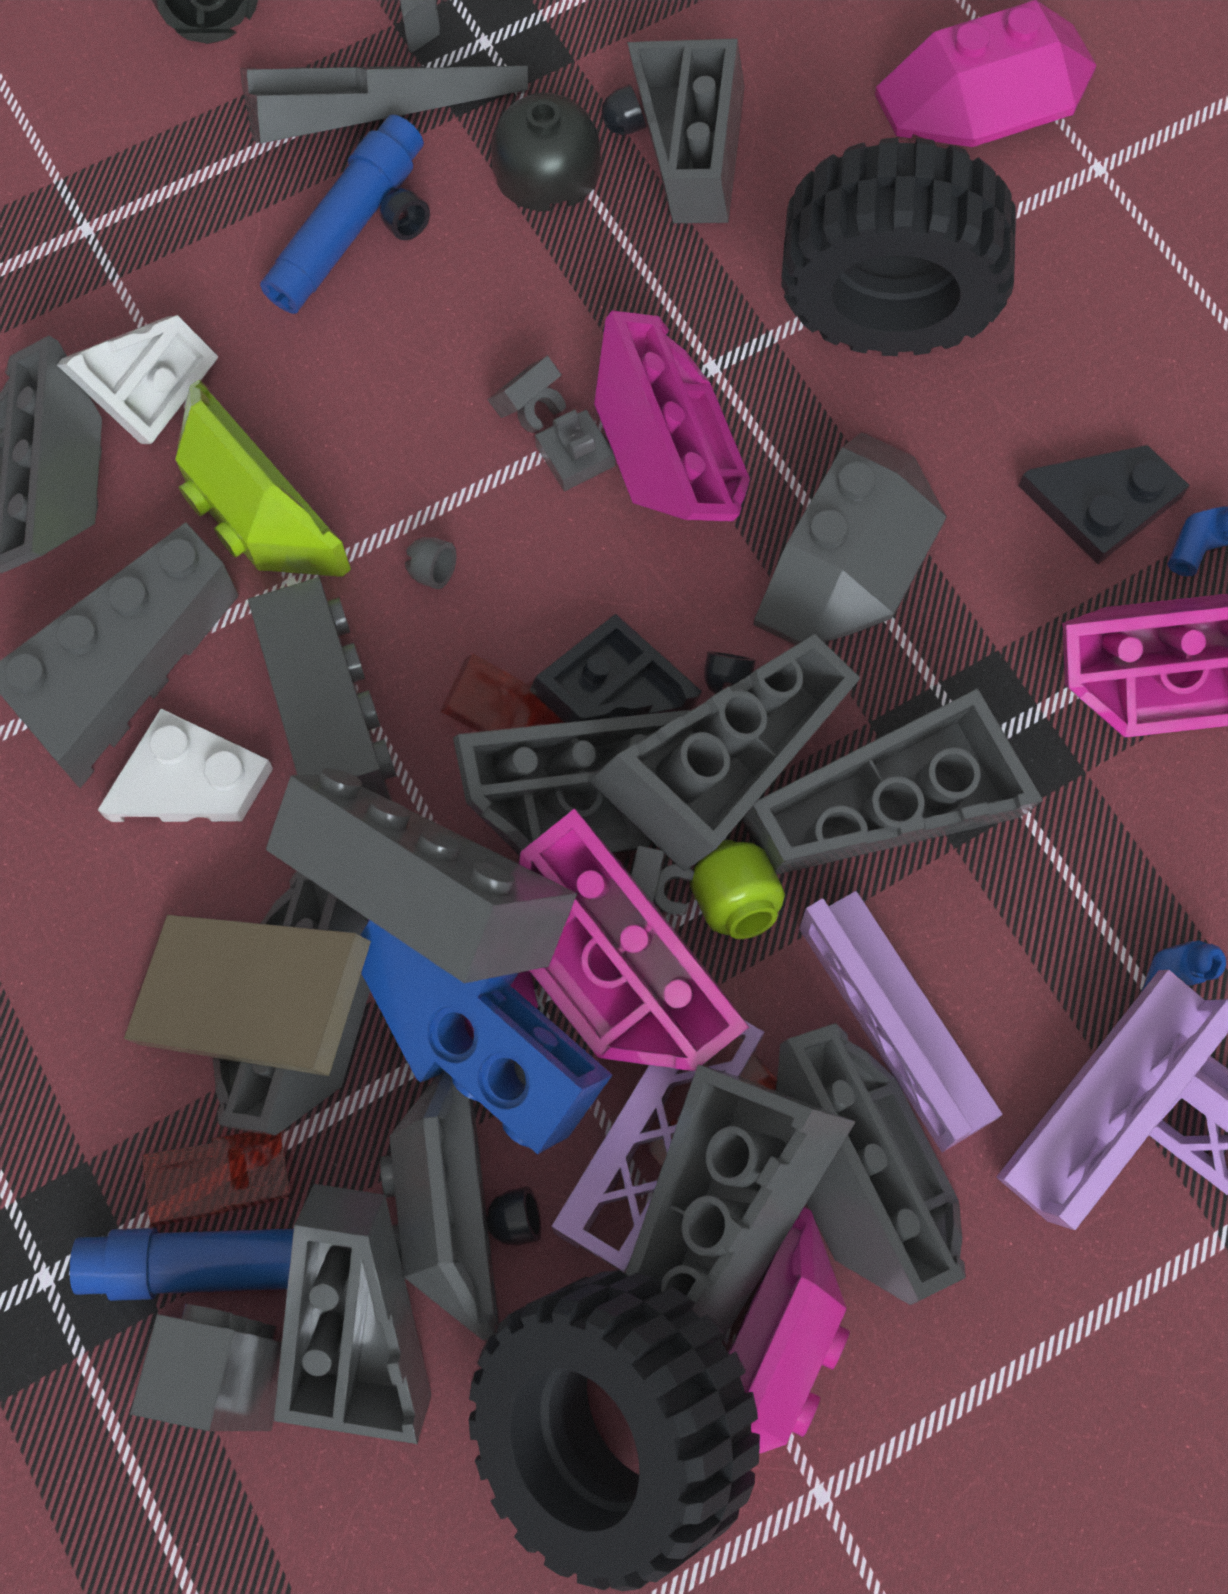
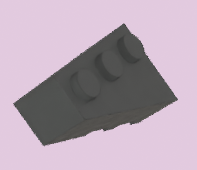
[627,38,745,223]
[274,1184,431,1444]

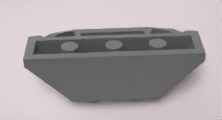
[0,336,102,574]
[753,432,947,645]
[453,710,689,856]
[213,871,370,1135]
[776,1023,966,1305]
[380,1070,499,1342]

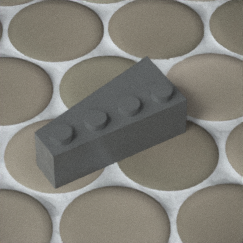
[0,522,239,788]
[248,577,397,801]
[589,634,860,871]
[742,688,1043,875]
[266,768,577,983]
[625,1064,856,1342]
[130,1303,282,1431]

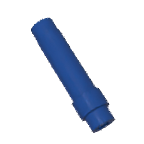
[260,115,424,314]
[70,1228,294,1301]

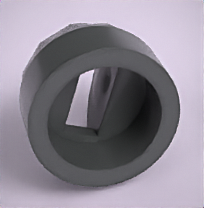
[405,537,457,589]

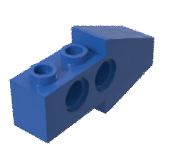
[360,920,612,1154]

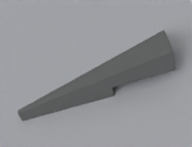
[240,65,528,144]

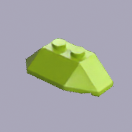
[175,379,351,577]

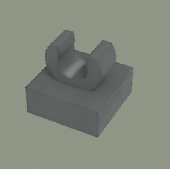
[487,355,566,433]
[535,409,615,492]
[632,846,694,916]

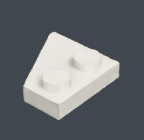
[57,315,218,444]
[98,709,273,822]

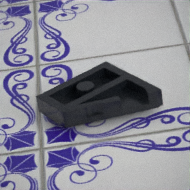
[530,614,702,723]

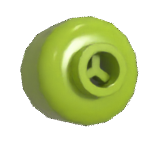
[690,840,785,939]

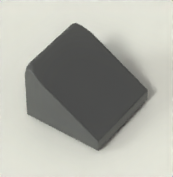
[400,0,440,53]

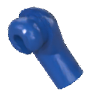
[1167,506,1228,576]
[1140,940,1226,994]

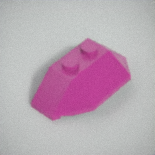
[875,0,1097,147]
[594,311,750,521]
[1062,594,1228,738]
[519,808,749,1071]
[728,1207,850,1454]

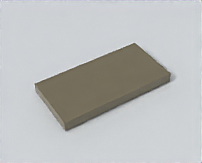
[124,915,371,1076]

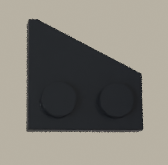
[1019,445,1190,564]

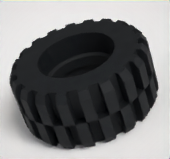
[781,137,1016,356]
[468,1270,760,1592]

